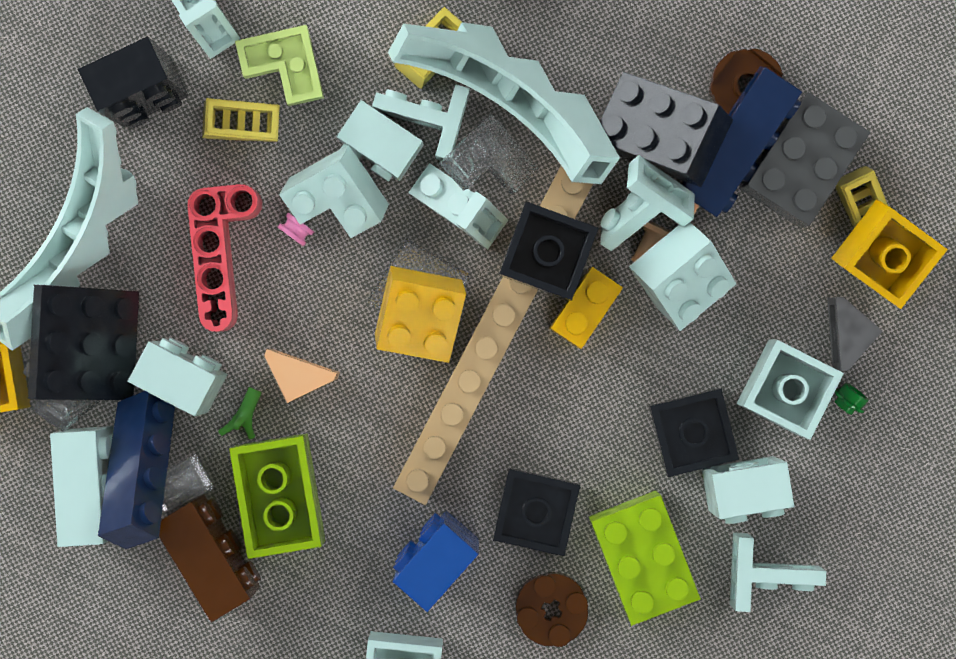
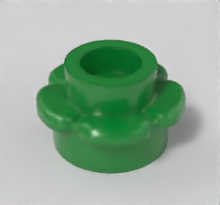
[834,382,869,415]

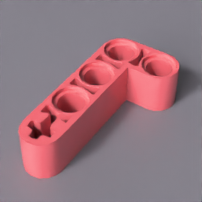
[187,184,263,332]

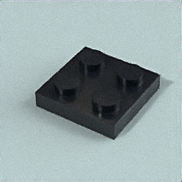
[649,388,739,477]
[493,468,580,557]

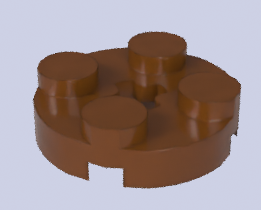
[709,49,783,114]
[515,572,588,647]

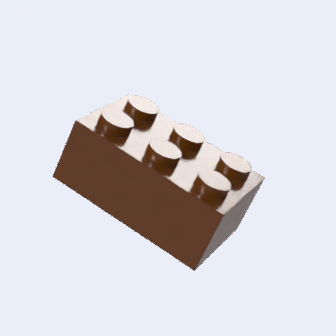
[159,494,261,623]

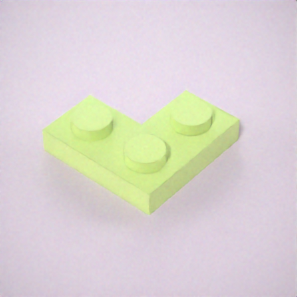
[235,25,324,106]

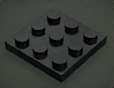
[28,285,140,400]

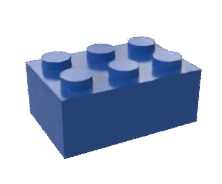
[392,510,479,612]

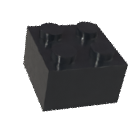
[499,201,598,301]

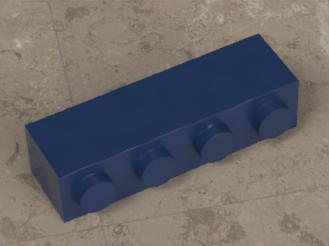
[681,66,802,217]
[98,391,175,549]

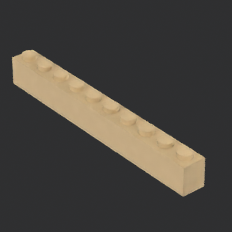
[393,165,593,505]

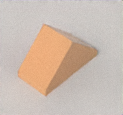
[264,349,340,403]

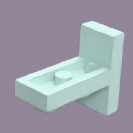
[172,0,241,59]
[372,84,470,163]
[600,155,695,251]
[408,163,508,249]
[730,533,827,612]

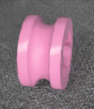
[277,213,314,246]

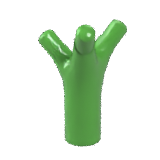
[218,387,262,439]

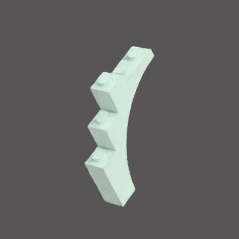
[388,22,620,184]
[0,107,138,351]

